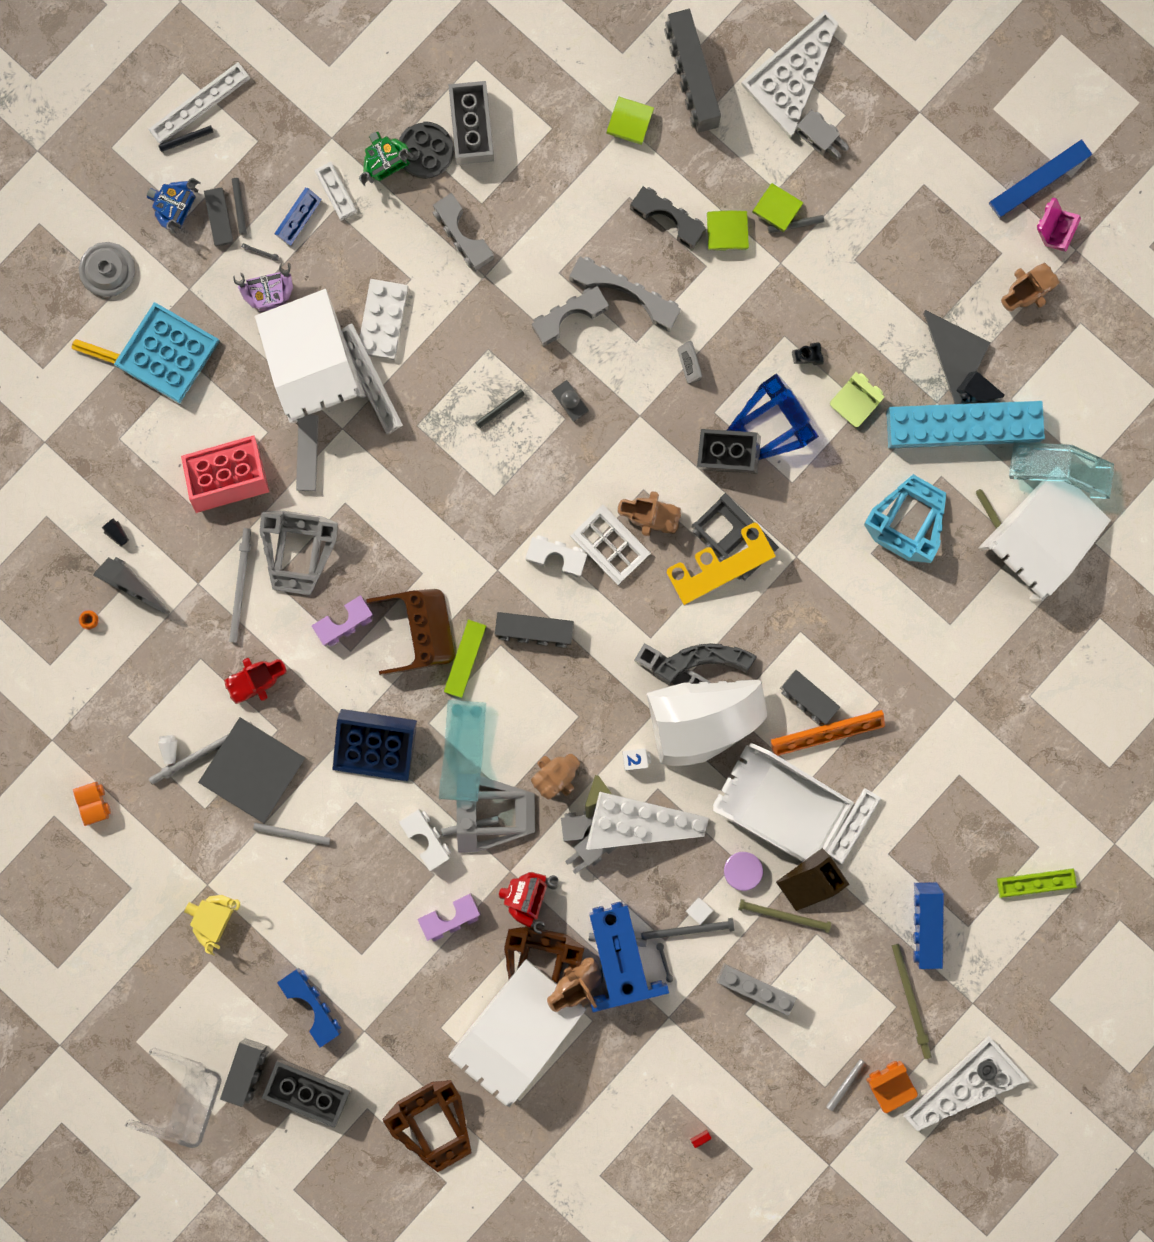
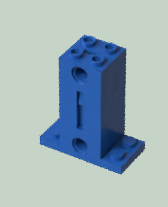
[589,901,669,1012]

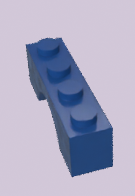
[277,968,342,1048]

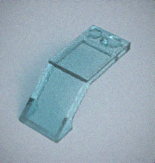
[1009,442,1114,499]
[439,700,487,802]

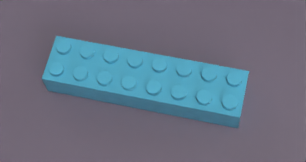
[886,401,1045,449]

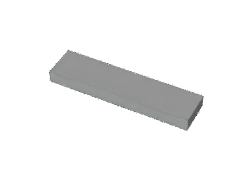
[296,415,318,491]

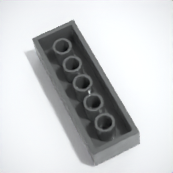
[664,8,721,133]

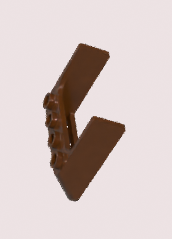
[366,589,455,676]

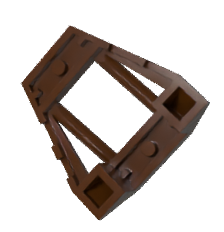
[504,926,585,984]
[382,1080,472,1172]

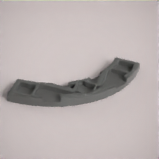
[653,643,757,685]

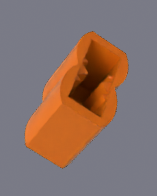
[73,782,111,826]

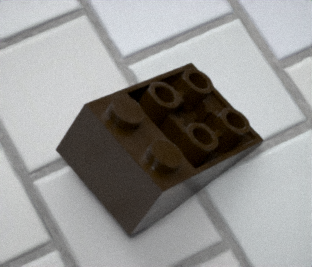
[776,848,850,911]

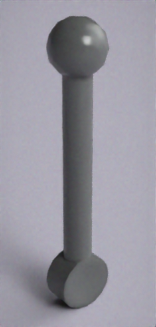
[241,243,279,261]
[656,943,673,983]

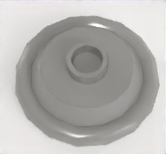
[79,242,135,297]

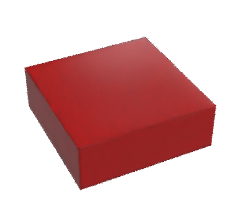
[690,1130,712,1148]

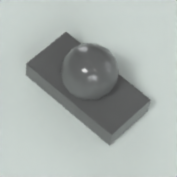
[551,380,589,422]

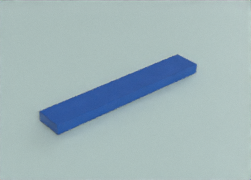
[989,139,1093,218]

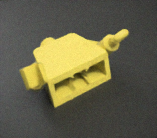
[184,895,240,956]

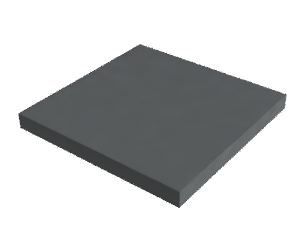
[198,717,306,823]

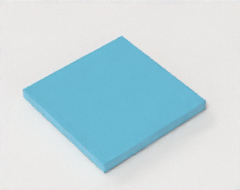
[114,302,220,404]

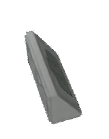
[677,341,702,384]

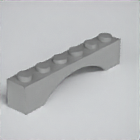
[569,257,681,332]

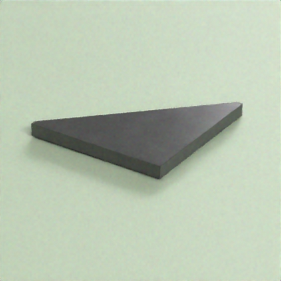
[923,310,991,404]

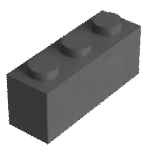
[780,670,840,725]

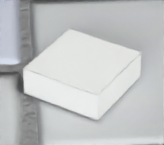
[686,897,713,925]

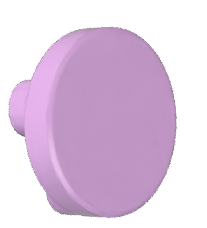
[724,852,763,891]

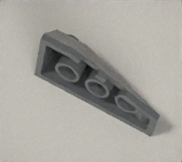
[93,557,170,615]

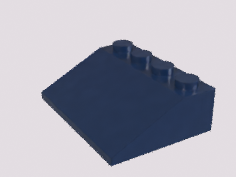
[332,709,417,781]

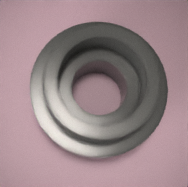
[977,1060,997,1081]

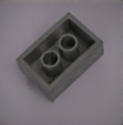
[697,429,761,474]
[220,1038,269,1107]

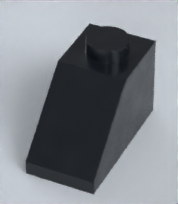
[956,371,1005,402]

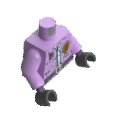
[233,263,293,312]

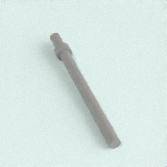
[229,528,251,643]
[149,722,253,785]

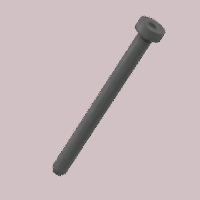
[641,918,735,940]

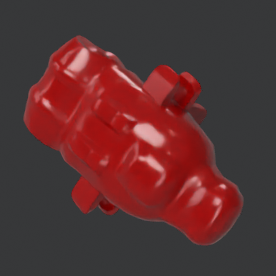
[224,658,287,704]

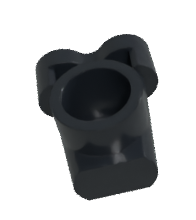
[792,342,824,366]

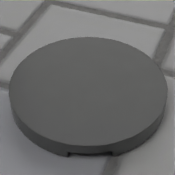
[399,122,454,179]

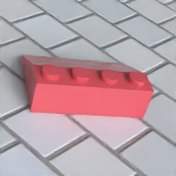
[181,435,269,513]

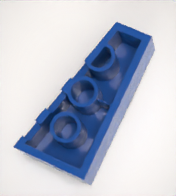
[913,882,944,969]

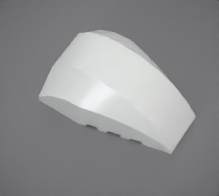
[646,680,767,766]

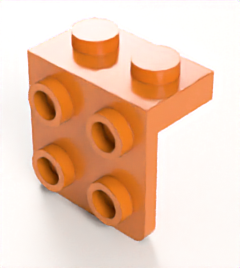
[866,1061,918,1113]

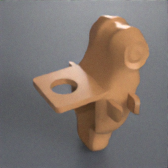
[1001,263,1060,312]
[618,491,681,536]
[531,754,580,800]
[547,958,603,1012]

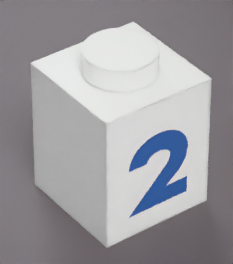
[622,748,651,771]

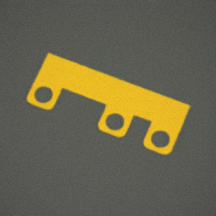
[667,522,776,605]

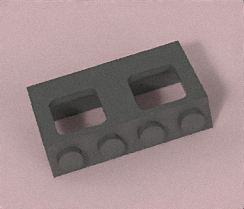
[692,493,779,581]

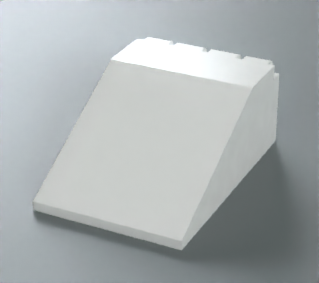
[255,289,366,423]
[978,467,1111,602]
[713,743,854,862]
[448,959,587,1107]

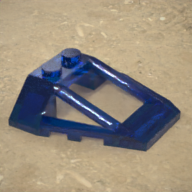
[726,373,819,460]

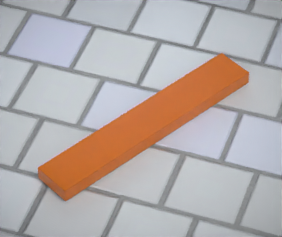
[771,710,885,756]

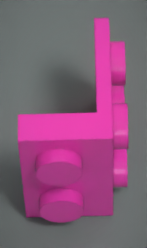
[1037,198,1081,252]

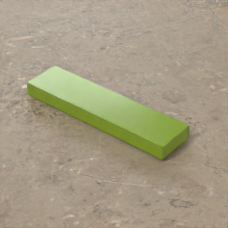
[444,619,486,698]
[996,868,1077,898]

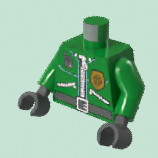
[359,132,413,186]

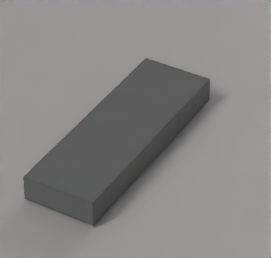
[204,187,234,247]

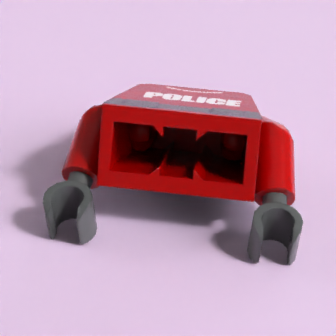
[499,872,558,934]

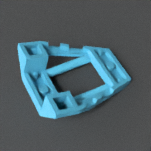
[864,474,946,563]

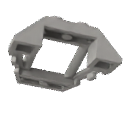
[259,511,338,595]
[457,775,535,852]

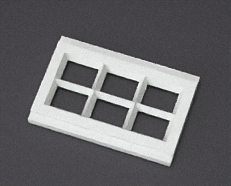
[570,505,651,585]

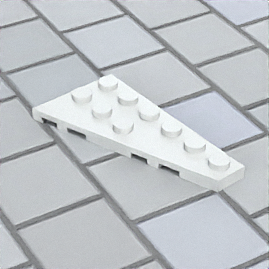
[586,792,709,850]
[903,1036,1029,1131]

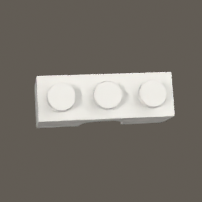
[525,535,587,578]
[399,809,451,871]

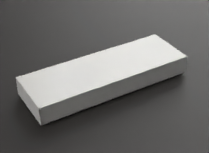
[314,162,357,221]

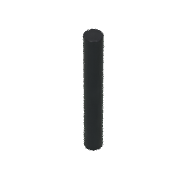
[158,125,214,152]

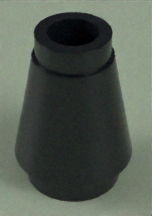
[102,518,129,547]

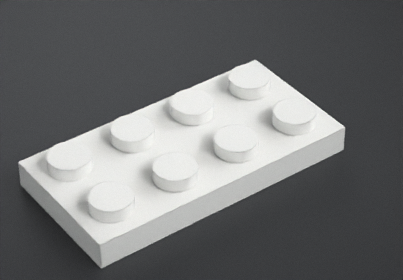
[360,279,408,360]

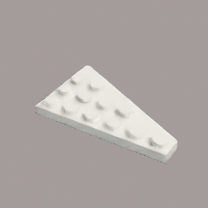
[741,10,838,138]

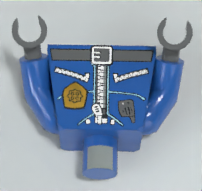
[147,178,201,235]

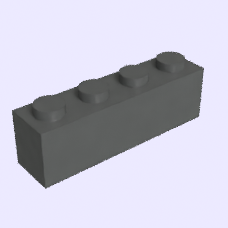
[494,612,574,648]

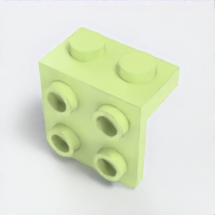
[830,372,884,428]

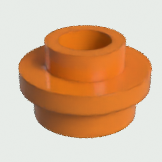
[79,610,99,630]

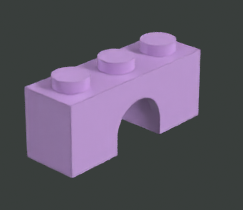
[312,595,374,647]
[417,893,481,942]

